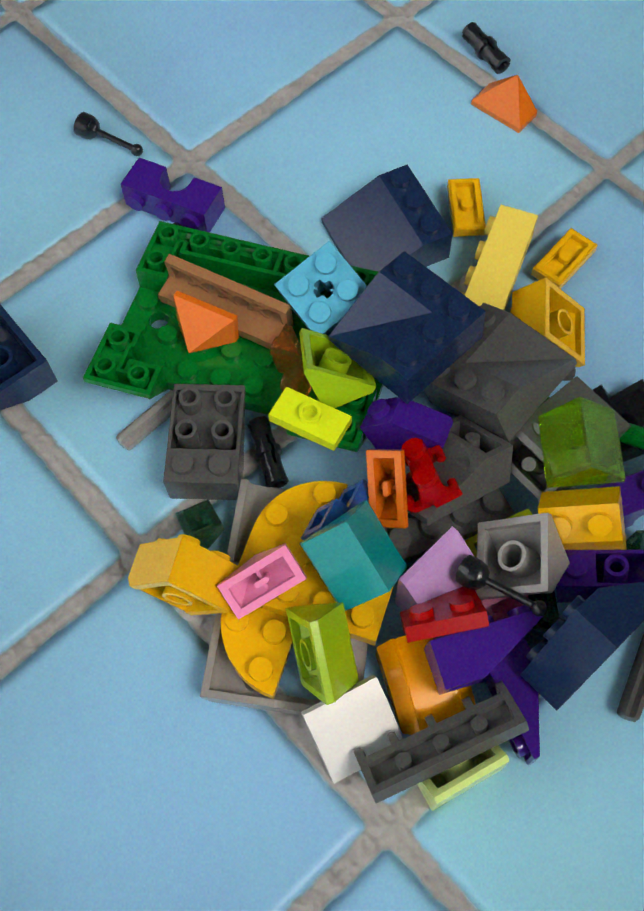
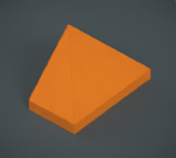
[471,75,537,133]
[174,290,239,353]
[366,449,408,529]

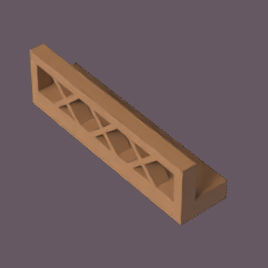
[158,254,294,353]

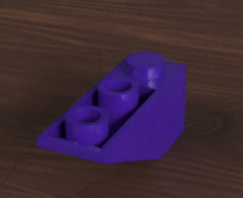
[556,550,644,603]
[424,605,543,695]
[479,637,540,765]

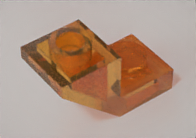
[270,324,312,396]

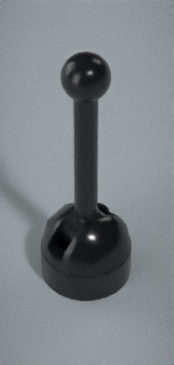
[74,112,143,156]
[455,555,548,617]

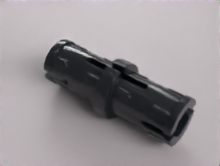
[462,22,511,74]
[247,416,289,488]

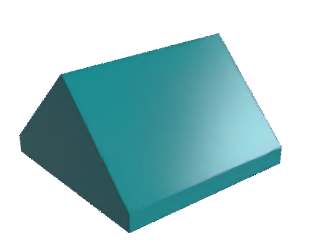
[300,500,407,611]

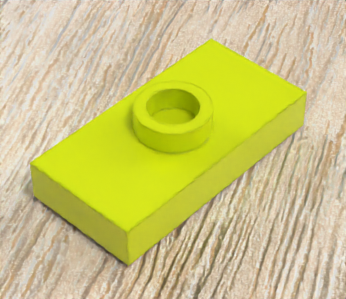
[268,387,352,451]

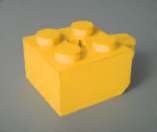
[128,534,240,616]

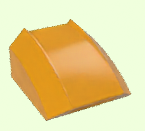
[375,635,476,735]

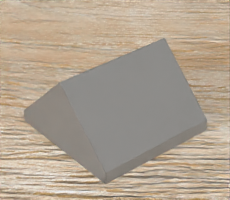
[476,513,570,600]

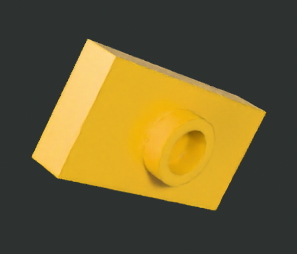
[447,178,486,237]
[531,228,598,289]

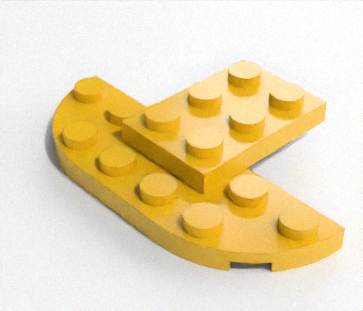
[221,481,394,699]

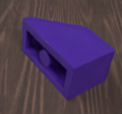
[360,397,454,450]

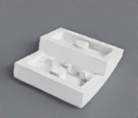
[301,675,403,784]

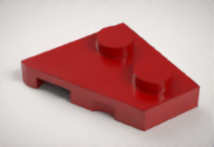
[400,586,489,643]

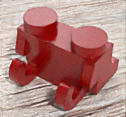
[401,438,463,513]

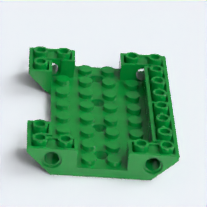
[83,221,383,452]

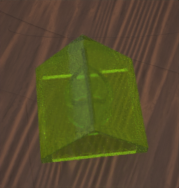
[538,396,626,488]

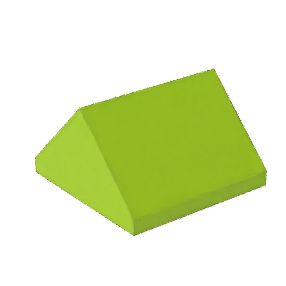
[299,328,376,408]
[286,602,359,705]

